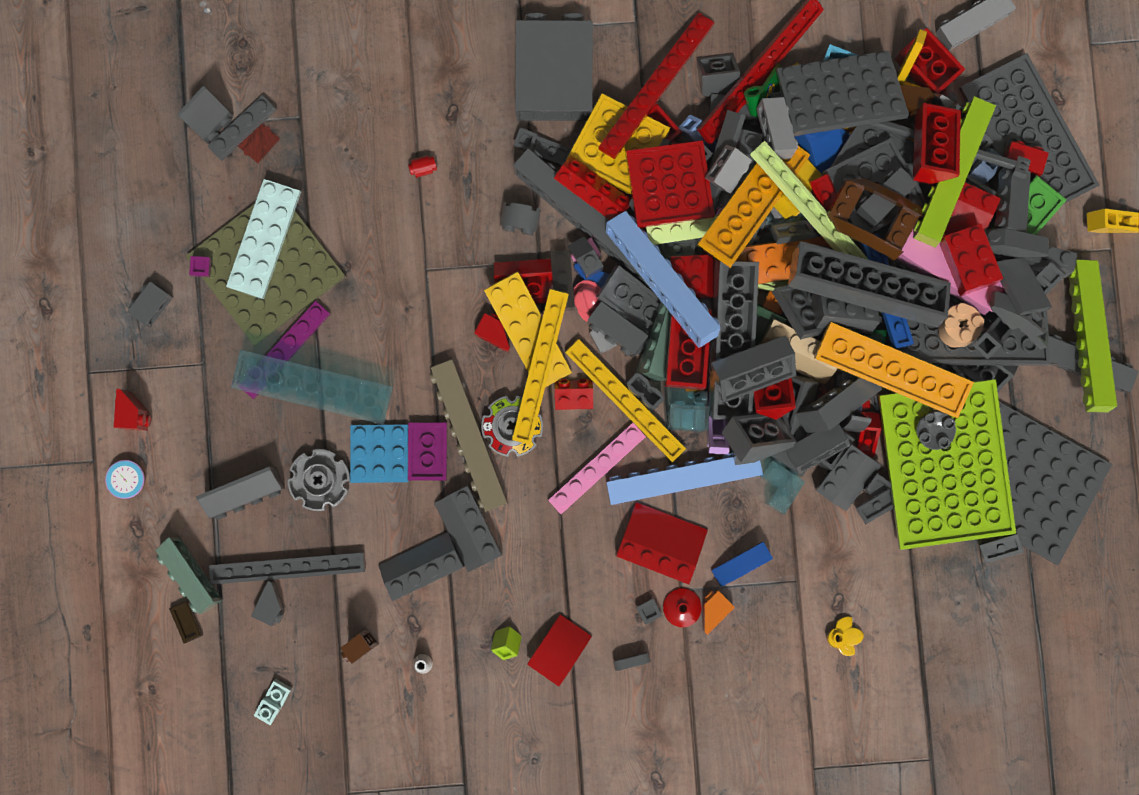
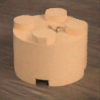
[938,303,984,348]

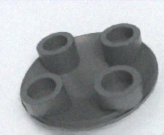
[917,411,956,450]

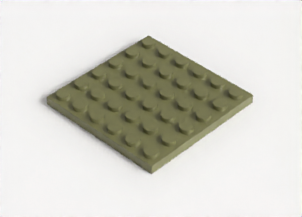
[186,204,346,346]

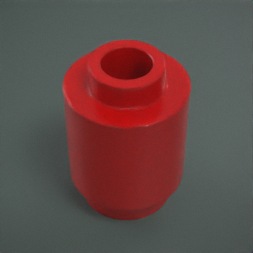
[408,155,437,178]

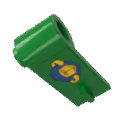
[744,64,781,117]

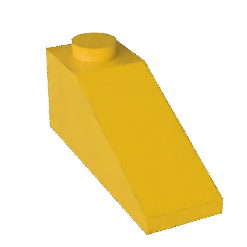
[1087,209,1139,233]

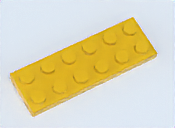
[484,271,572,387]

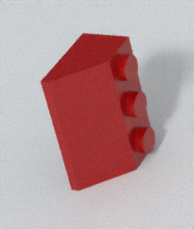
[494,259,553,304]

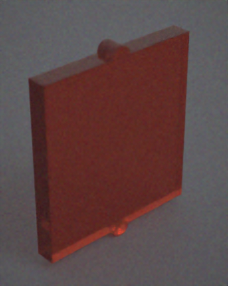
[238,124,280,164]

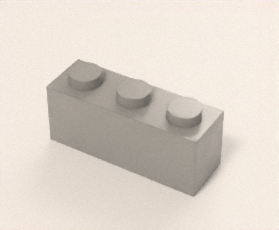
[757,97,798,159]

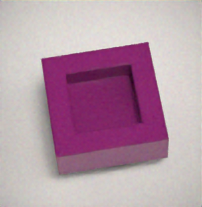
[189,256,211,277]

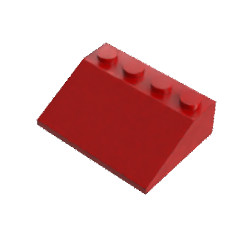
[616,502,708,585]

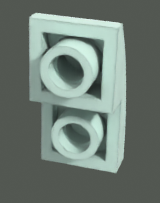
[254,679,292,725]

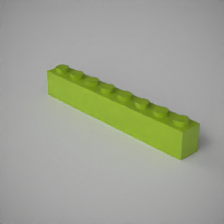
[913,96,996,248]
[1068,260,1117,412]

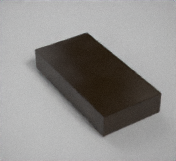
[169,600,203,644]

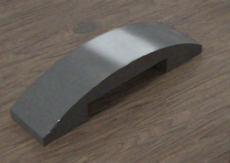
[513,127,572,166]

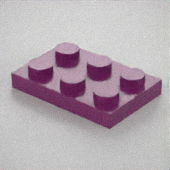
[408,423,447,481]

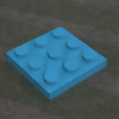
[350,425,409,483]

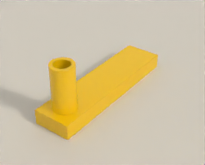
[897,29,927,87]

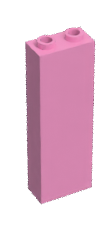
[897,220,1006,315]

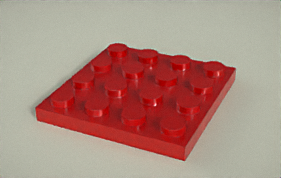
[625,141,715,228]

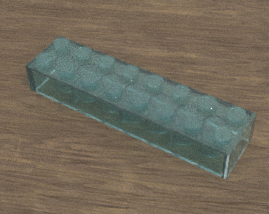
[231,350,394,425]

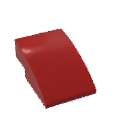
[527,614,592,687]

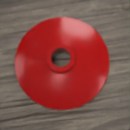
[663,588,702,627]

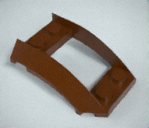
[827,178,923,261]

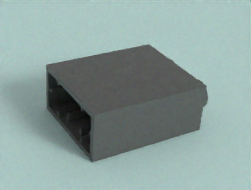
[515,13,593,121]

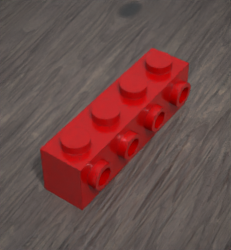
[554,155,631,220]

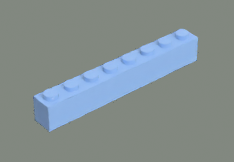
[606,211,721,348]
[606,454,763,505]

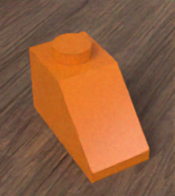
[703,590,735,635]

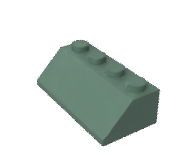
[155,537,222,615]

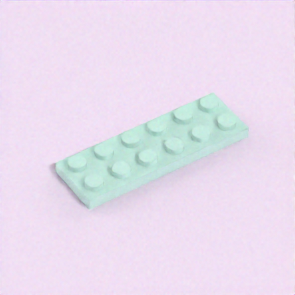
[226,179,301,299]

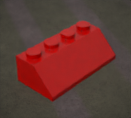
[913,103,961,184]

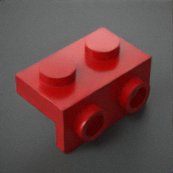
[555,378,593,410]

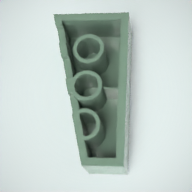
[635,302,671,381]

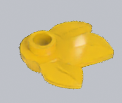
[827,617,864,656]

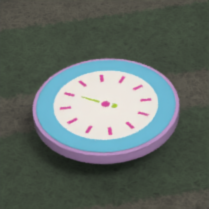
[105,460,145,499]

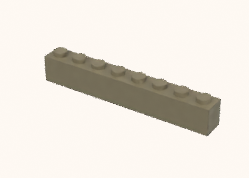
[429,360,508,512]

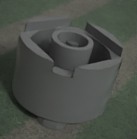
[500,202,541,236]

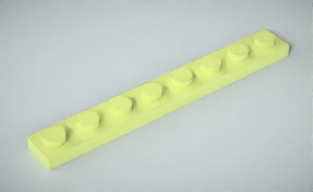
[750,141,867,259]

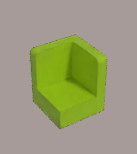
[491,626,522,660]

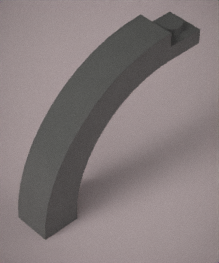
[973,261,1066,359]

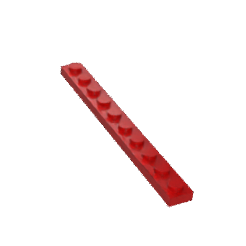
[697,0,824,144]
[598,13,715,160]

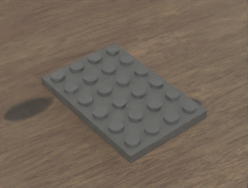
[776,51,909,136]

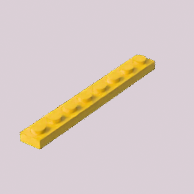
[512,289,569,445]
[565,339,686,462]

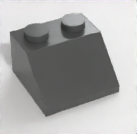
[696,54,740,97]

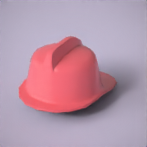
[573,280,601,322]

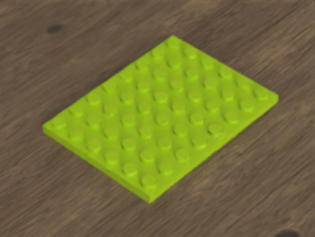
[878,379,1016,550]

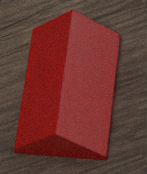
[753,378,796,420]

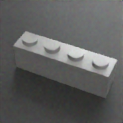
[936,0,1016,51]

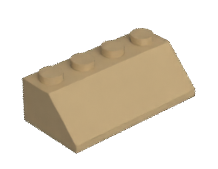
[758,318,837,385]

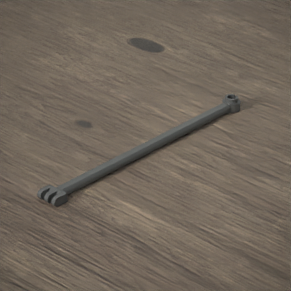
[867,121,1031,179]

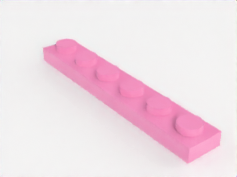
[548,423,646,514]

